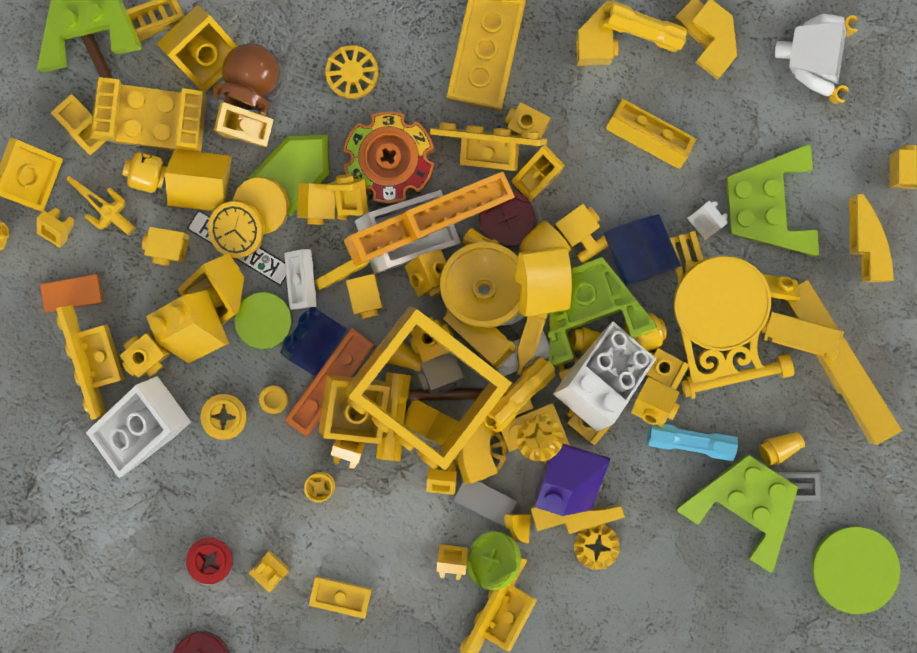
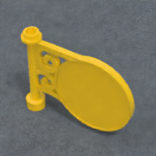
[674,255,794,399]

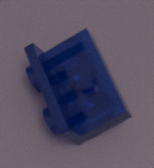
[280,307,347,377]

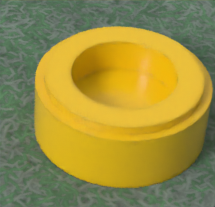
[259,385,289,414]

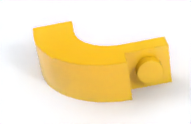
[457,400,533,485]

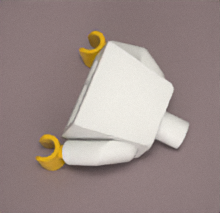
[775,13,858,104]

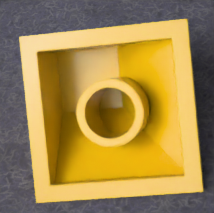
[177,253,244,326]

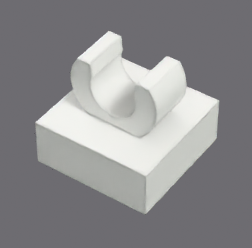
[687,200,728,240]

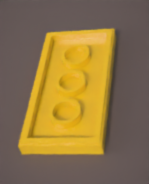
[446,0,526,111]

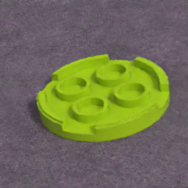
[811,526,900,614]

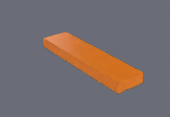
[284,328,375,437]

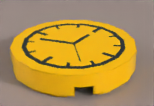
[208,200,265,258]

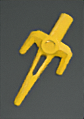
[66,176,136,236]

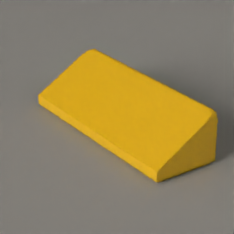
[606,98,696,169]

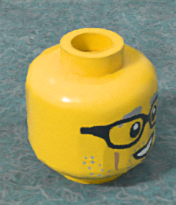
[122,152,167,193]

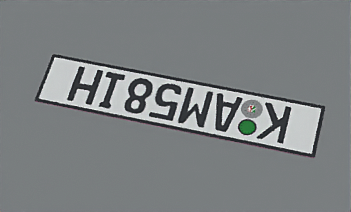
[187,210,286,286]

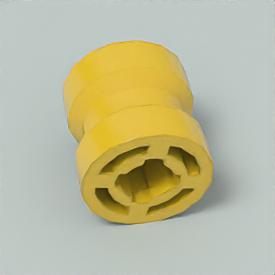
[304,471,336,502]

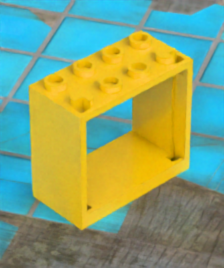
[344,306,512,470]

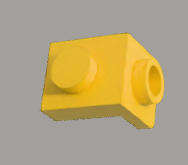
[326,174,368,216]

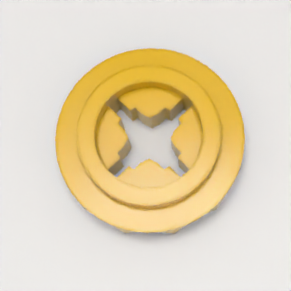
[200,394,247,440]
[516,415,564,461]
[574,524,620,570]

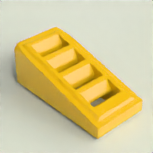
[126,0,185,42]

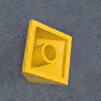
[165,150,232,211]

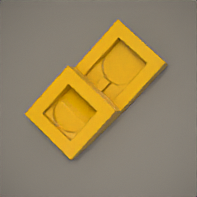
[51,94,106,156]

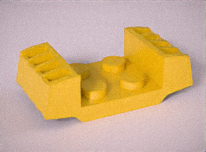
[90,77,207,152]

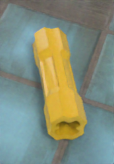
[600,0,687,52]
[483,357,556,432]
[376,372,411,461]

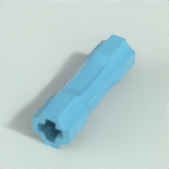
[647,424,738,462]

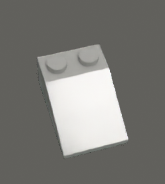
[355,190,461,274]
[86,376,191,478]

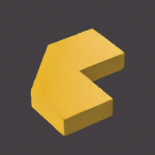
[691,0,737,80]

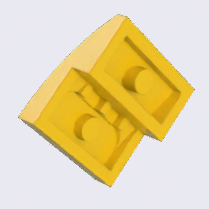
[515,247,572,317]

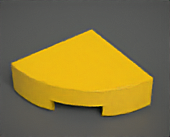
[504,513,531,543]

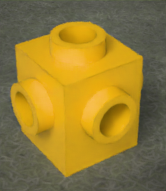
[404,249,446,298]
[410,317,454,363]
[119,332,171,378]

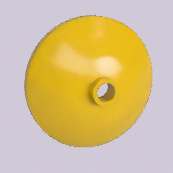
[440,242,522,328]

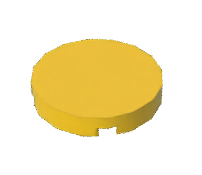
[233,177,290,234]

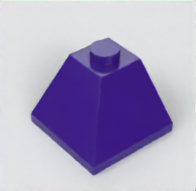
[535,444,610,516]

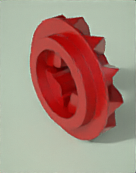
[186,537,233,584]

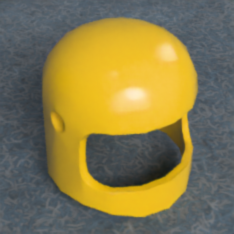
[520,220,572,253]

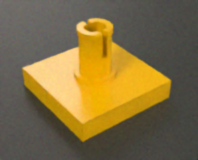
[0,137,63,212]

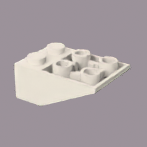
[553,321,656,431]

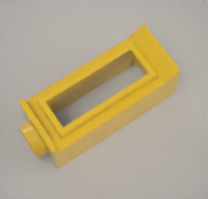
[443,309,517,370]
[762,312,844,360]

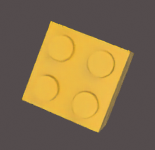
[319,374,390,444]

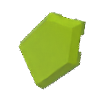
[249,135,330,216]

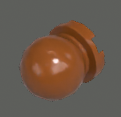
[212,43,280,116]

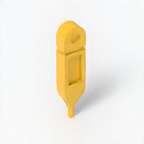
[314,260,371,291]
[517,313,548,376]

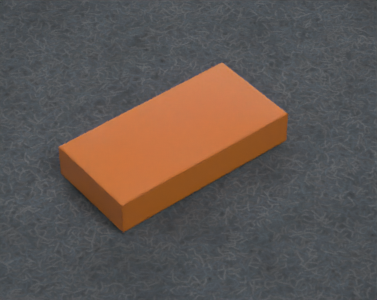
[40,274,104,313]

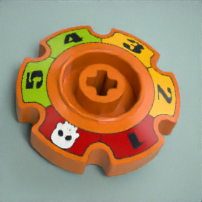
[343,112,434,205]

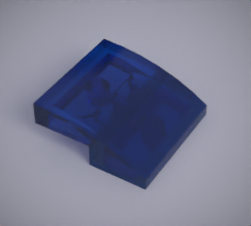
[603,214,681,286]

